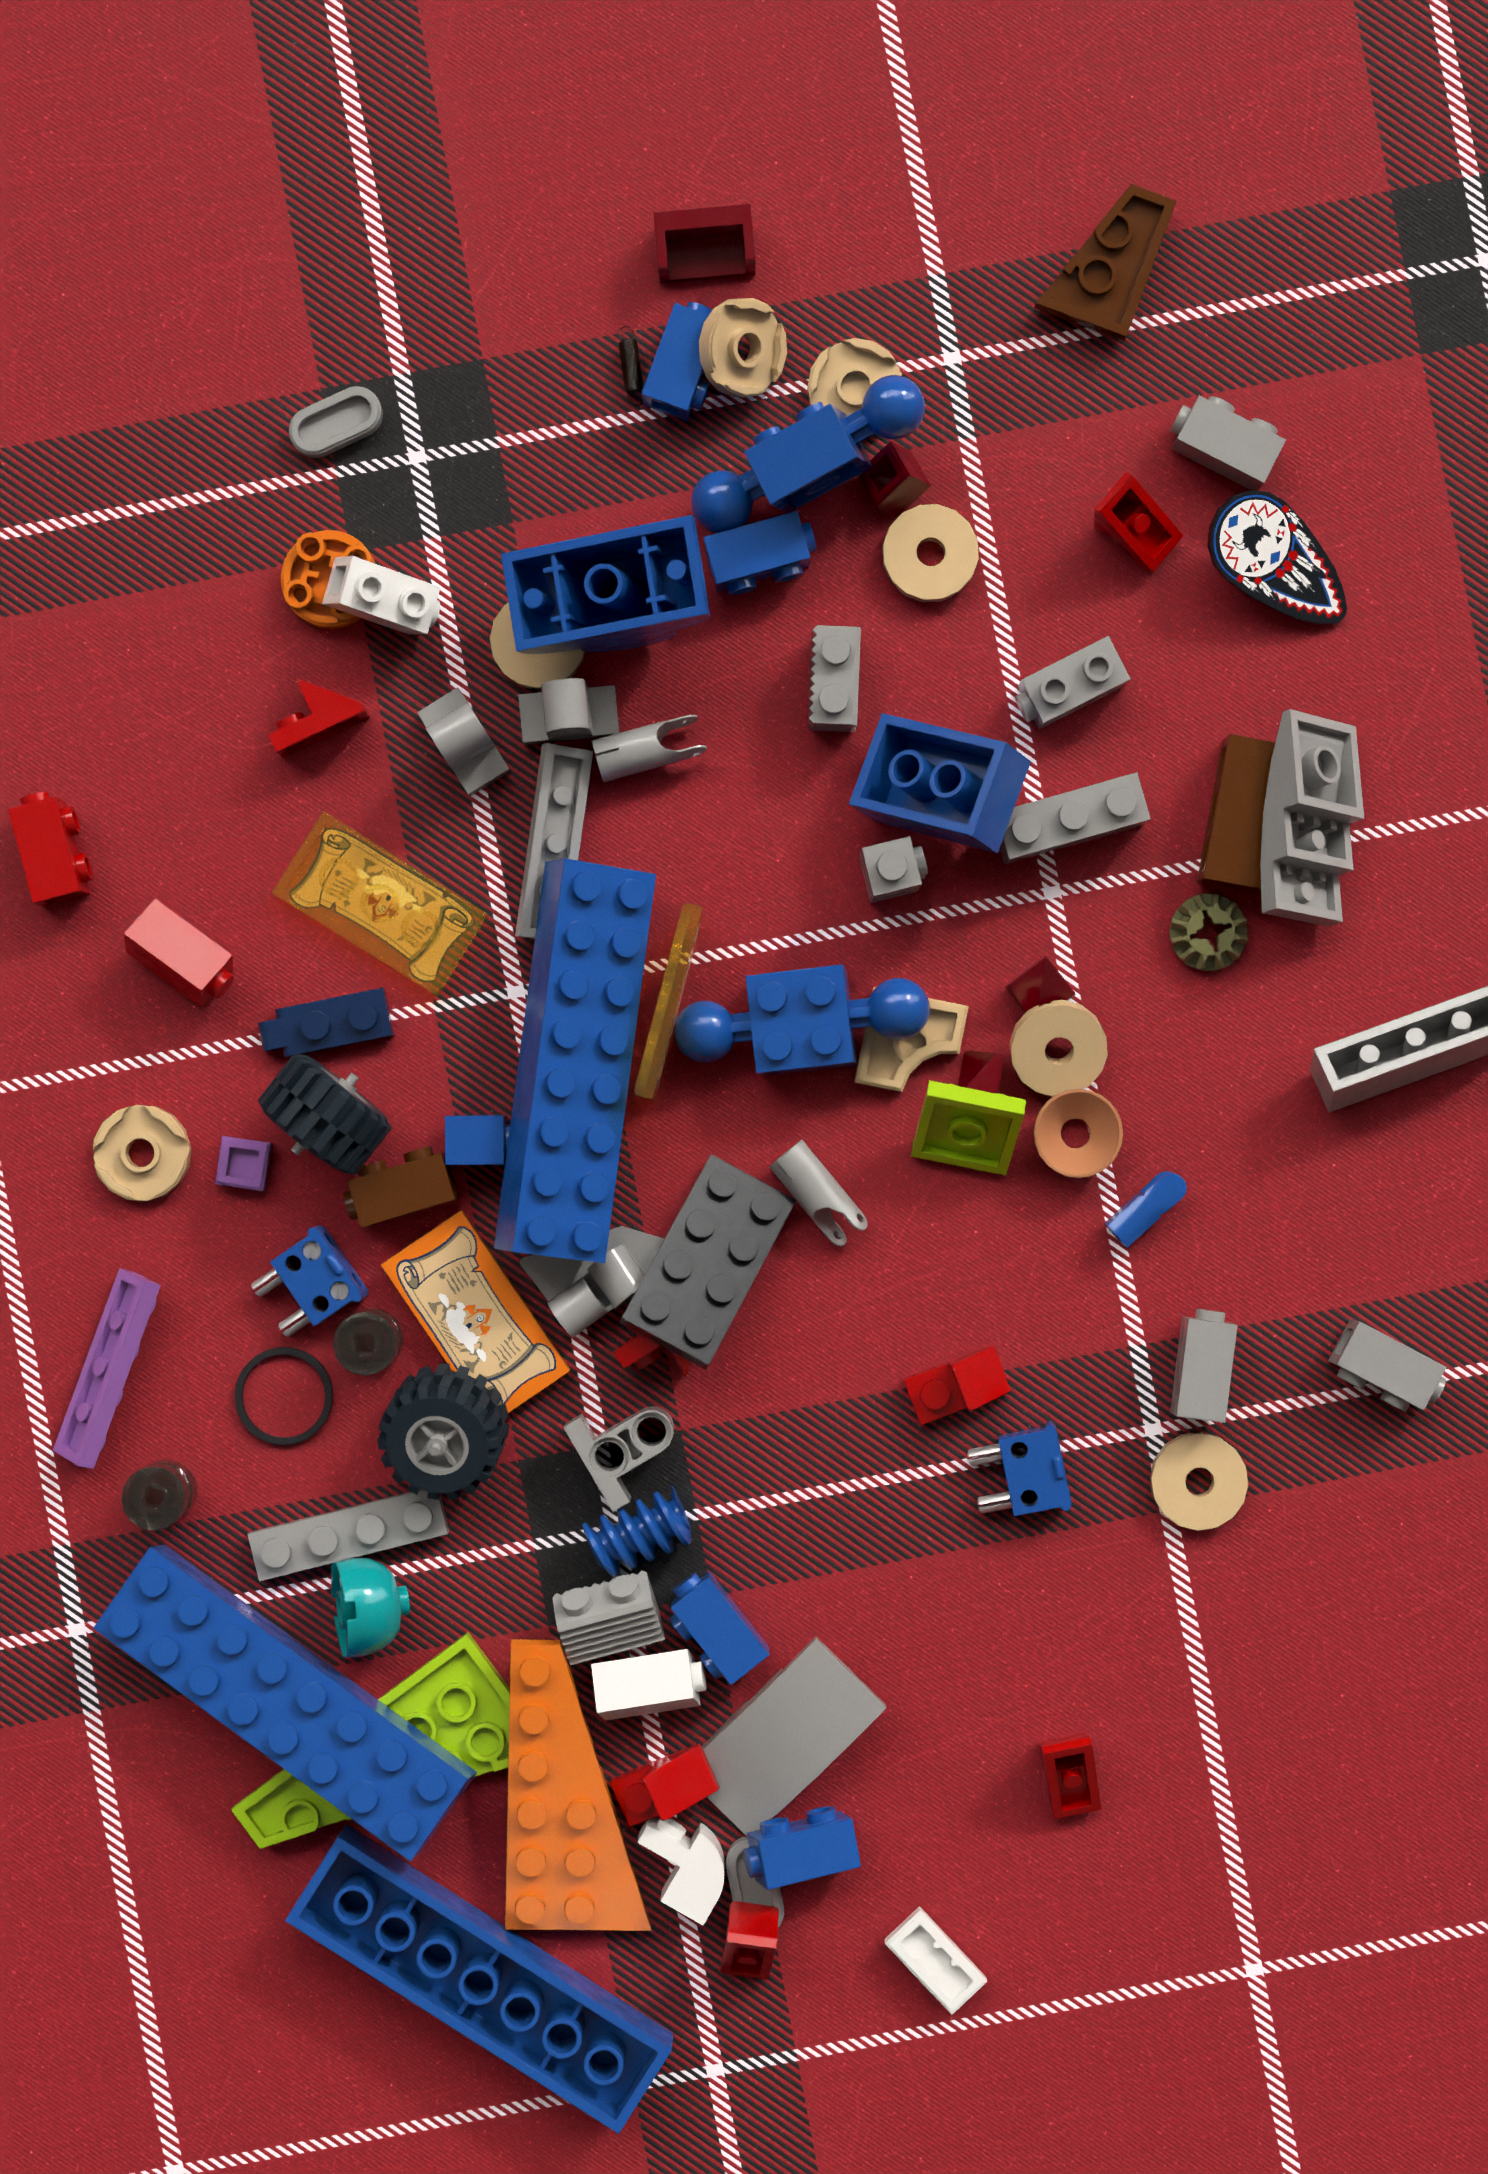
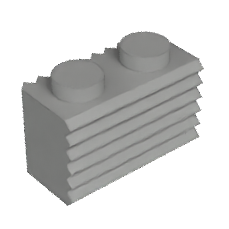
[807,625,861,732]
[552,1570,665,1665]

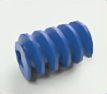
[582,1485,691,1577]

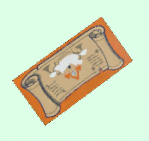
[381,1210,571,1413]

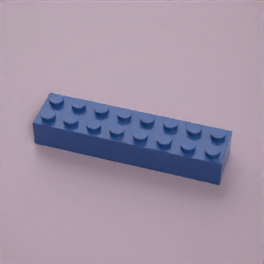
[494,858,656,1263]
[93,1545,477,1862]
[285,1824,673,2134]

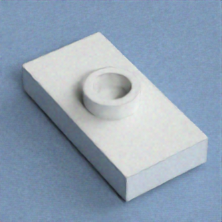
[884,1906,987,2015]

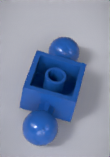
[691,375,925,533]
[674,964,930,1076]

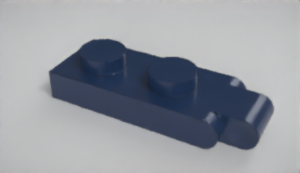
[258,988,394,1057]

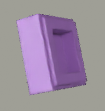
[215,1136,273,1191]

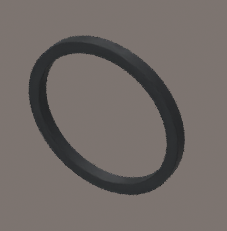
[235,1347,333,1445]

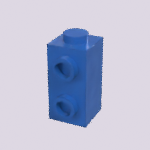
[642,302,712,421]
[703,511,817,596]
[669,1571,770,1685]
[743,1806,861,1890]

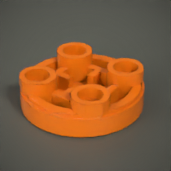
[281,530,376,629]

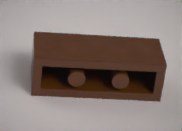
[1197,734,1275,893]

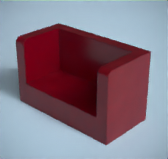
[653,204,756,284]

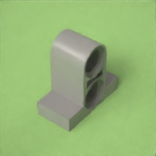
[518,678,620,745]
[417,687,510,796]
[563,1406,674,1512]

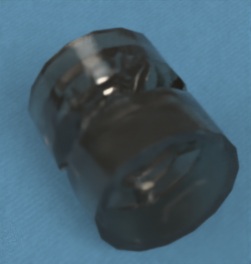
[333,1308,405,1376]
[121,1459,198,1531]

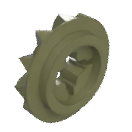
[1170,894,1248,971]

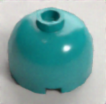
[331,1558,410,1658]

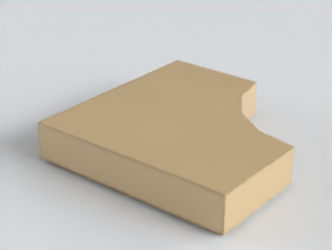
[854,987,969,1092]

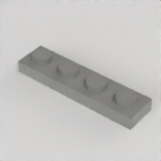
[515,743,593,939]
[247,1489,450,1581]

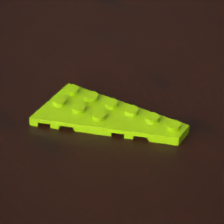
[231,1632,510,1849]

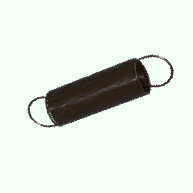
[619,326,643,407]

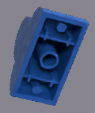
[501,515,711,654]

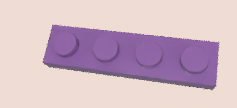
[53,1268,161,1469]

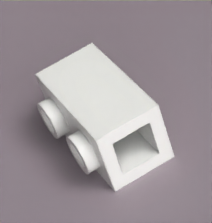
[322,556,441,634]
[591,1649,707,1721]

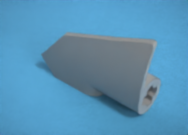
[520,1226,664,1338]

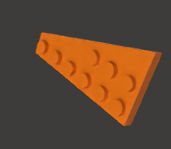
[505,1639,652,1931]

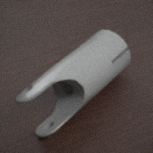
[592,715,707,783]
[769,1139,868,1247]

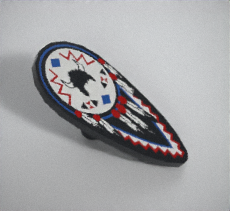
[1207,490,1347,623]

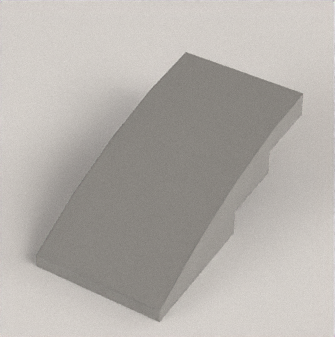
[1260,709,1364,926]
[702,1636,887,1836]

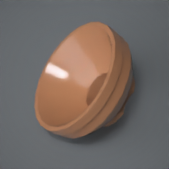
[1033,1089,1123,1178]

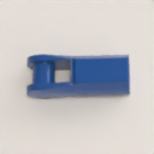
[1104,1171,1187,1248]

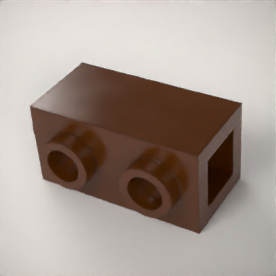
[343,1146,459,1228]

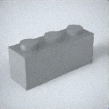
[1000,772,1151,865]

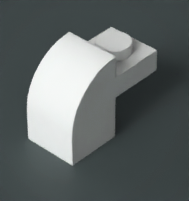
[637,1818,725,1926]

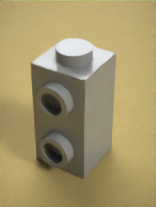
[1170,395,1286,491]
[1015,636,1130,729]
[859,836,928,903]
[1170,1309,1238,1423]
[1328,1318,1446,1412]

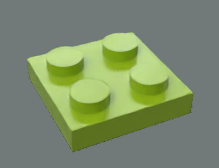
[911,1080,1026,1175]

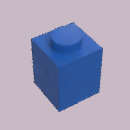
[445,1115,510,1165]

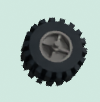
[258,1053,392,1175]
[377,1364,509,1500]

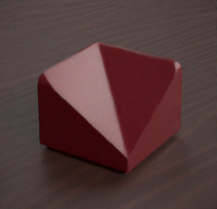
[858,441,931,516]
[1005,956,1076,1013]
[958,1050,1005,1093]

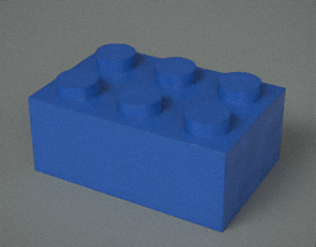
[849,713,1031,854]

